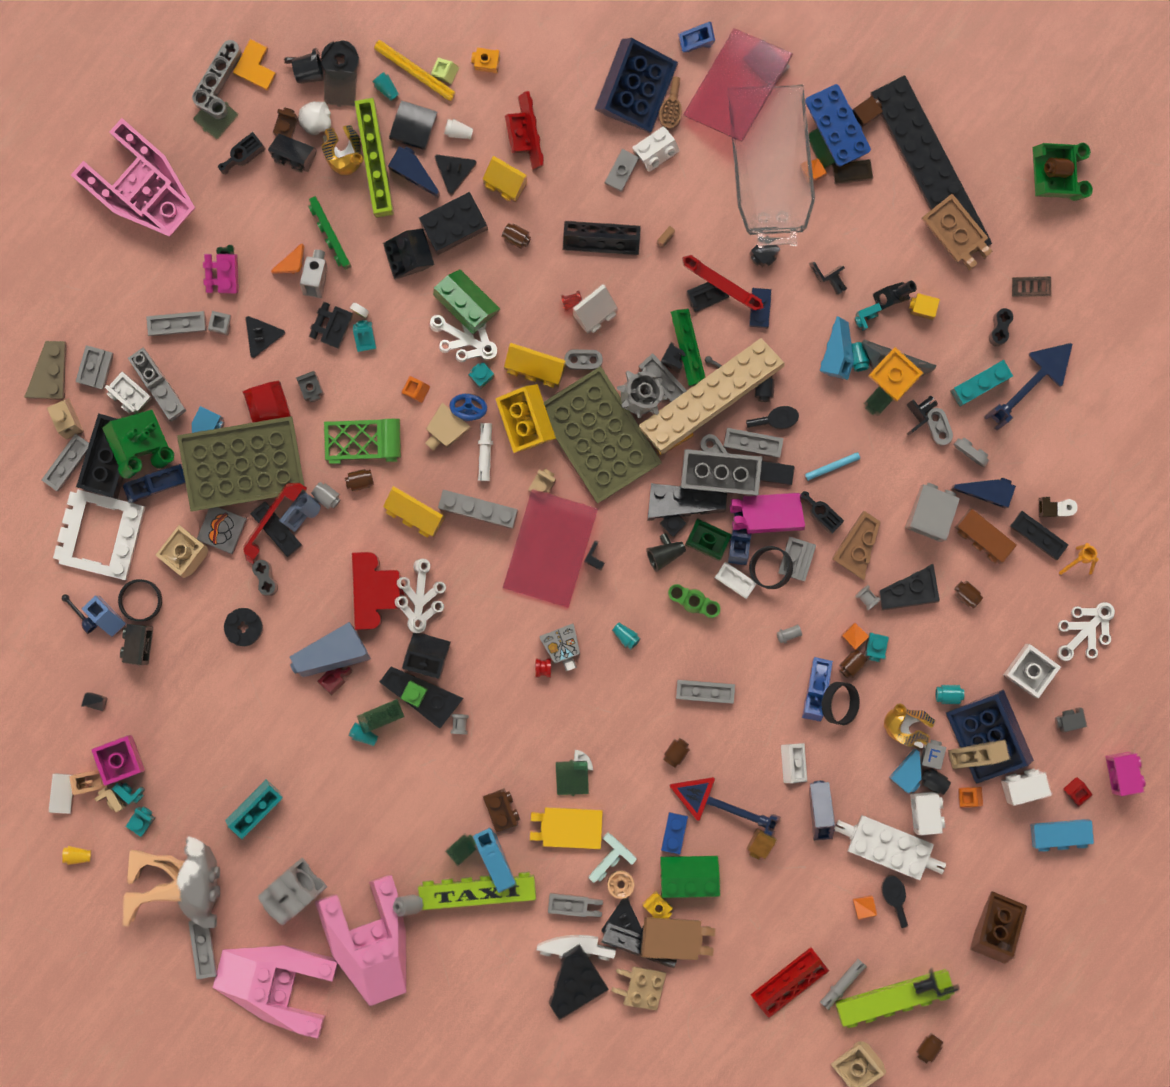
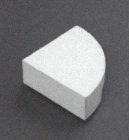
[574,750,593,770]

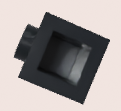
[749,235,780,267]

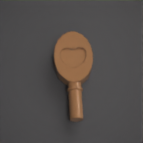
[659,77,682,130]

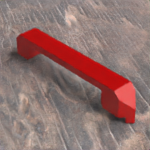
[682,255,764,310]
[243,483,307,565]

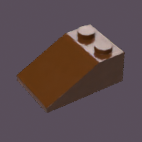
[970,891,1027,964]

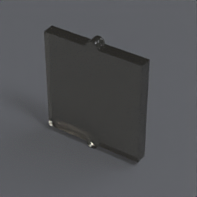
[324,69,357,107]

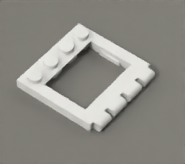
[53,490,146,580]

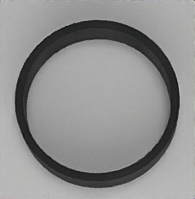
[749,546,793,589]
[118,579,162,622]
[822,682,860,725]

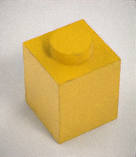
[909,293,940,320]

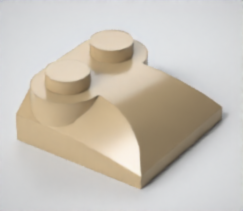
[156,525,208,578]
[831,1041,886,1087]

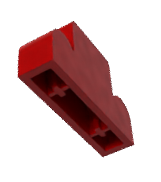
[352,552,405,630]

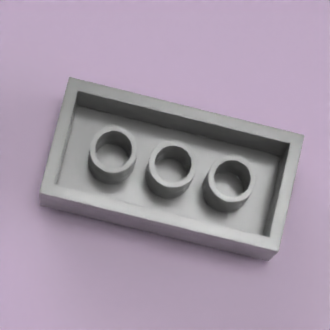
[681,449,762,495]

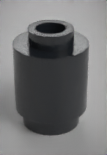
[755,375,774,402]
[921,768,951,795]

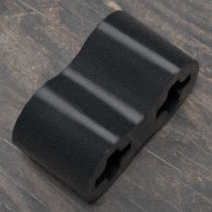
[989,308,1013,346]

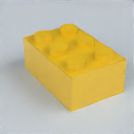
[495,384,556,453]

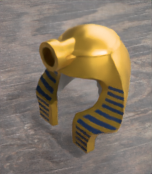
[321,125,364,175]
[884,703,935,749]

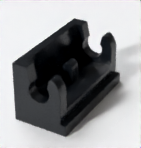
[686,282,729,313]
[661,342,686,373]

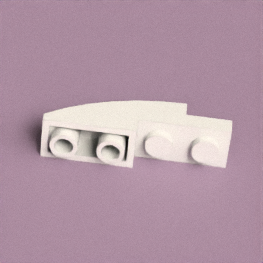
[537,935,616,961]

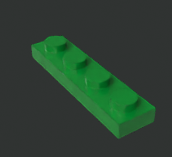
[308,196,352,270]
[671,309,706,386]

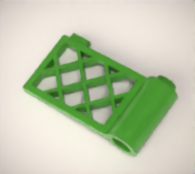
[324,419,401,464]

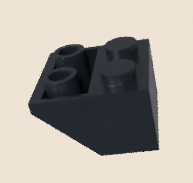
[268,133,317,173]
[383,229,434,279]
[402,633,451,679]

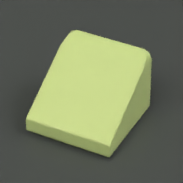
[430,58,459,84]

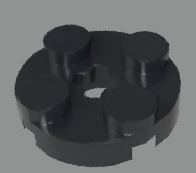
[321,40,360,80]
[224,608,263,646]

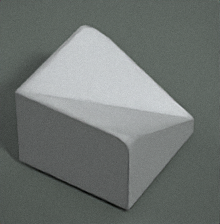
[208,311,231,335]

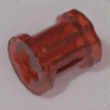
[561,290,582,312]

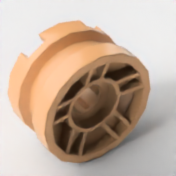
[607,870,634,899]

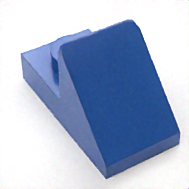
[679,22,715,53]

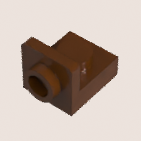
[273,108,298,138]

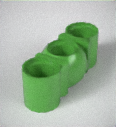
[668,584,721,618]

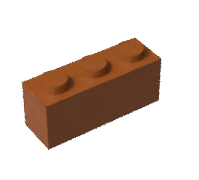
[955,509,1017,564]

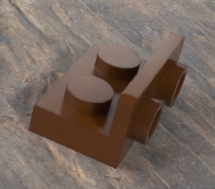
[483,788,520,833]

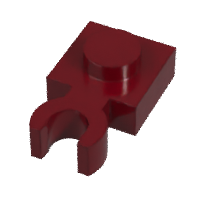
[317,667,353,696]

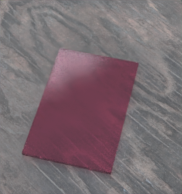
[683,28,793,142]
[503,489,598,608]

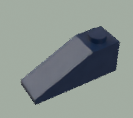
[388,146,440,198]
[951,478,1016,508]

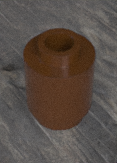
[1044,158,1074,178]
[502,223,531,249]
[345,469,374,492]
[954,581,983,609]
[839,650,867,678]
[663,738,690,768]
[916,1034,944,1064]

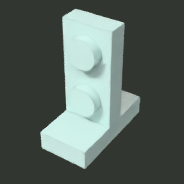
[588,832,637,883]

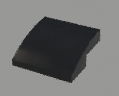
[389,100,437,150]

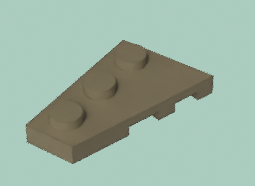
[25,341,66,399]

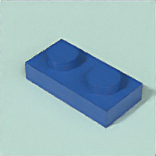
[661,812,688,854]

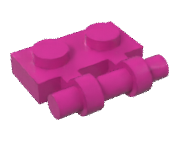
[203,254,239,293]

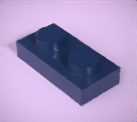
[749,288,772,328]

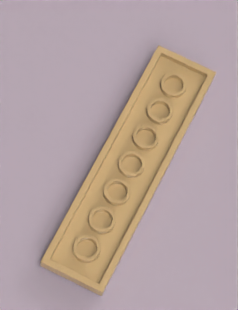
[639,338,785,454]

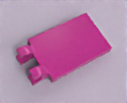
[729,493,805,534]

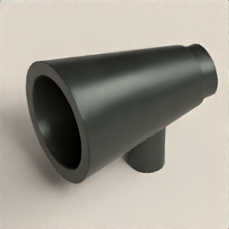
[646,533,686,572]

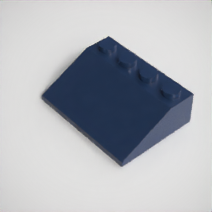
[594,38,678,133]
[946,689,1034,784]

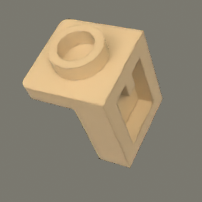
[528,469,556,500]
[95,787,127,812]

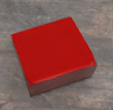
[1063,777,1093,807]

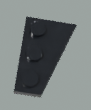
[879,564,940,610]

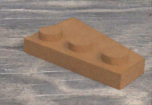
[832,511,880,580]

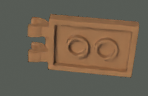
[921,194,993,271]
[641,917,715,960]

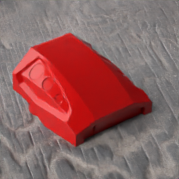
[242,381,291,423]

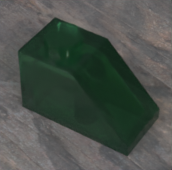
[863,386,893,416]
[446,833,477,866]

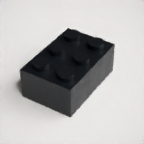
[419,192,488,255]

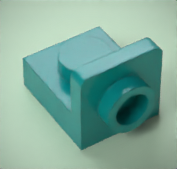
[854,303,882,331]
[353,320,376,352]
[865,633,889,662]
[112,782,145,804]
[125,806,156,837]

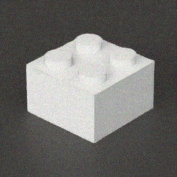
[1003,644,1061,698]
[1001,768,1051,805]
[910,792,945,835]

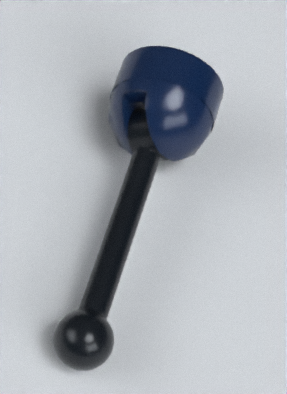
[62,594,98,634]

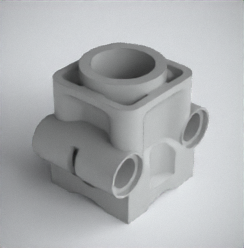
[258,857,328,925]

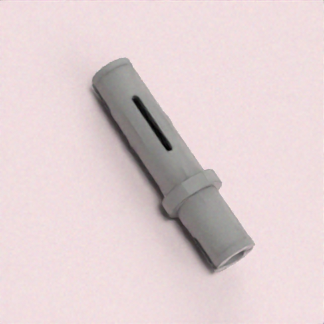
[820,958,867,1010]

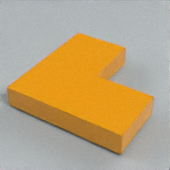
[233,39,276,91]

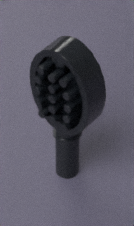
[746,406,799,429]
[881,875,908,928]

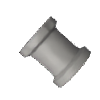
[855,585,881,610]
[450,714,469,734]

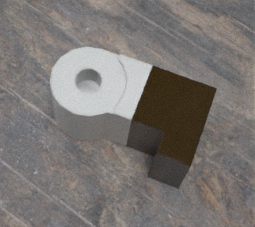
[1039,497,1078,517]

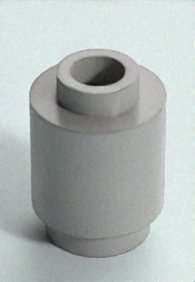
[311,482,341,509]
[393,895,423,917]

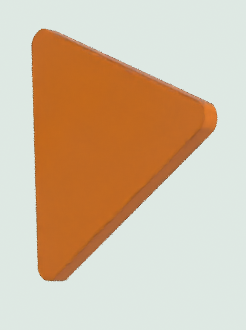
[271,244,304,274]

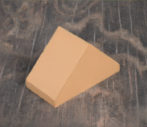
[69,770,107,795]

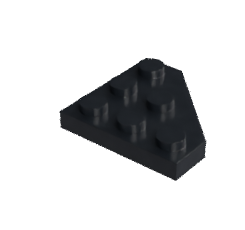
[549,944,609,1020]

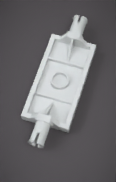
[834,815,946,880]

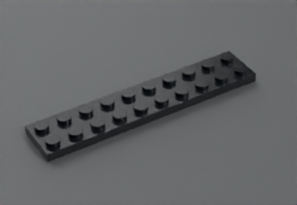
[870,75,992,251]

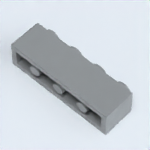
[438,490,518,529]

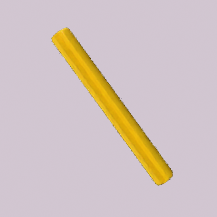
[374,40,455,101]

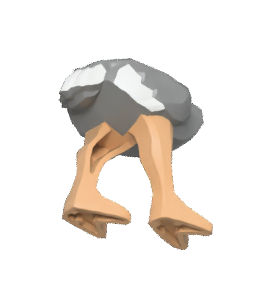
[123,837,220,928]

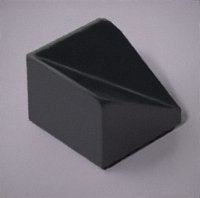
[81,692,107,711]

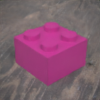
[91,735,145,786]
[1105,752,1146,796]

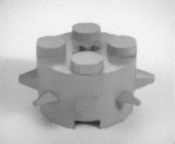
[617,368,667,418]

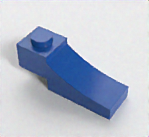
[802,657,833,722]

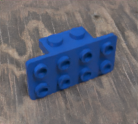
[805,84,871,166]

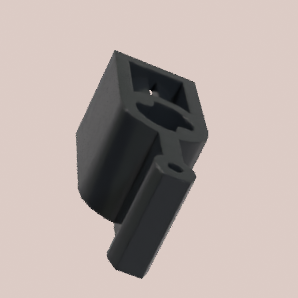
[218,132,266,175]
[800,491,844,534]

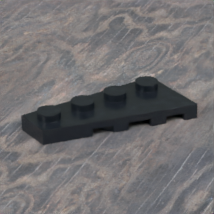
[379,666,464,728]

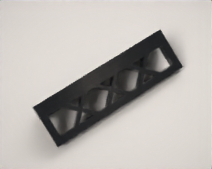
[563,221,641,255]

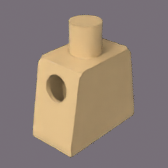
[47,399,84,439]
[425,403,471,451]

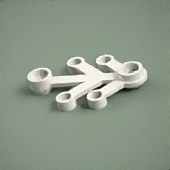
[430,315,497,362]
[395,559,446,633]
[1057,602,1115,661]

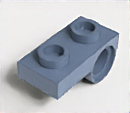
[279,491,320,532]

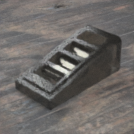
[1012,276,1052,297]

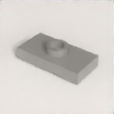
[605,149,639,192]

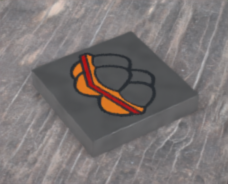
[197,507,247,554]

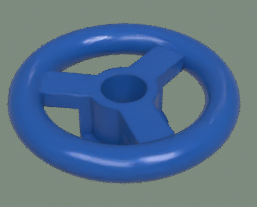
[449,394,488,421]

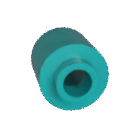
[936,685,965,704]

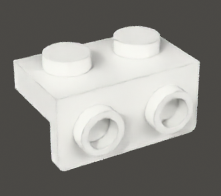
[632,126,679,172]
[105,372,152,414]

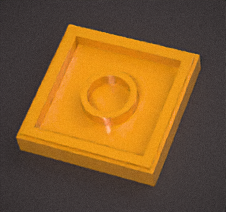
[868,347,923,402]

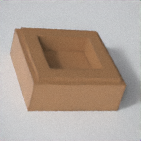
[657,226,675,247]

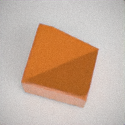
[801,158,827,183]
[841,623,869,650]
[853,895,877,919]

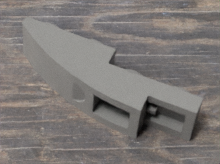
[128,347,187,422]

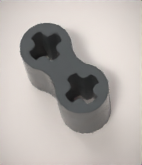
[252,560,278,596]

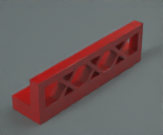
[750,947,830,1018]

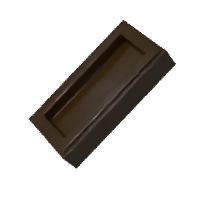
[832,159,873,184]

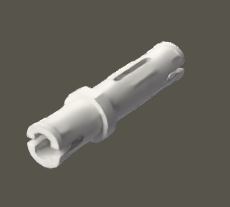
[478,423,493,481]

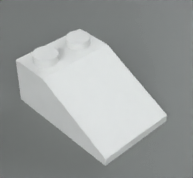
[573,284,617,334]

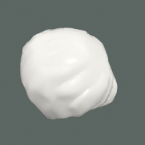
[299,101,331,135]

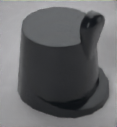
[284,48,324,84]

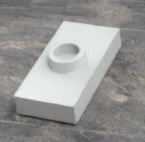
[715,562,757,599]

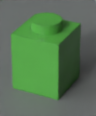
[401,681,428,707]

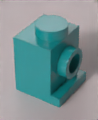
[468,362,495,389]

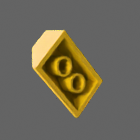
[504,343,566,388]
[383,486,445,538]

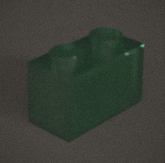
[357,699,405,734]

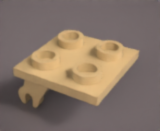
[611,967,666,1010]

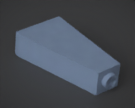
[290,622,371,677]

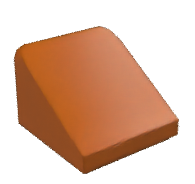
[401,376,430,403]
[958,787,983,807]

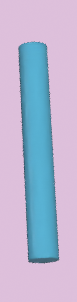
[805,452,861,481]

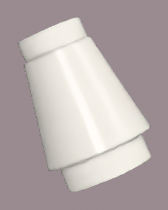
[444,119,473,139]

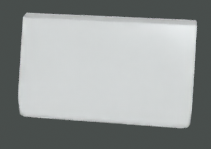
[781,743,807,783]
[49,773,73,814]

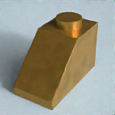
[747,828,777,860]

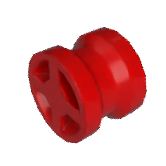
[535,659,551,678]

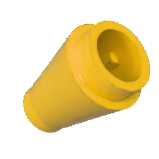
[62,846,91,865]

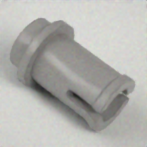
[776,624,802,644]

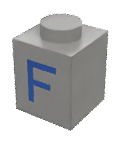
[920,739,946,770]

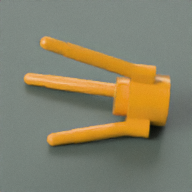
[1059,543,1099,575]

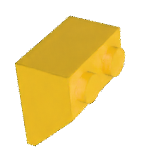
[482,155,527,202]

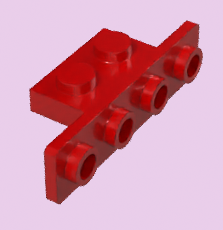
[505,91,544,170]

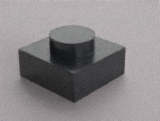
[660,516,686,537]

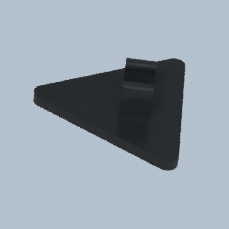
[435,155,476,194]
[246,316,285,358]
[602,898,642,934]

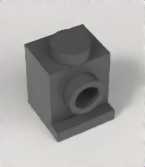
[296,371,324,402]
[1055,707,1087,732]

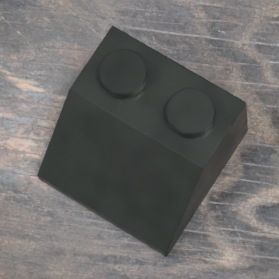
[120,624,153,665]

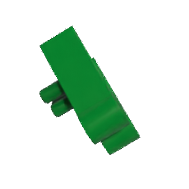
[1033,143,1093,201]
[102,410,174,479]

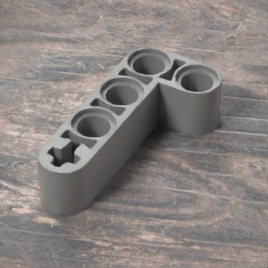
[192,40,242,120]

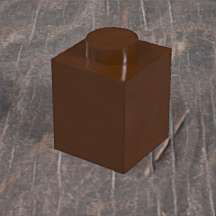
[853,96,883,127]

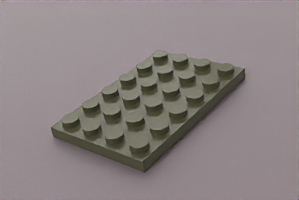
[544,366,662,504]
[177,416,304,512]

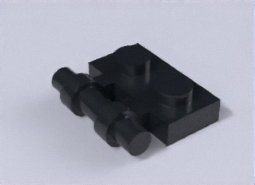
[309,302,353,349]

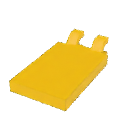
[530,807,603,849]

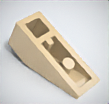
[948,740,1009,769]

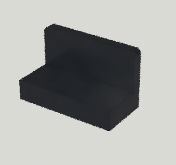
[584,540,605,571]

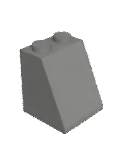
[905,483,960,542]

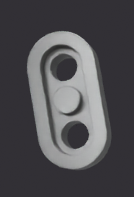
[564,350,603,370]
[926,408,953,445]
[700,434,727,453]
[954,438,989,467]

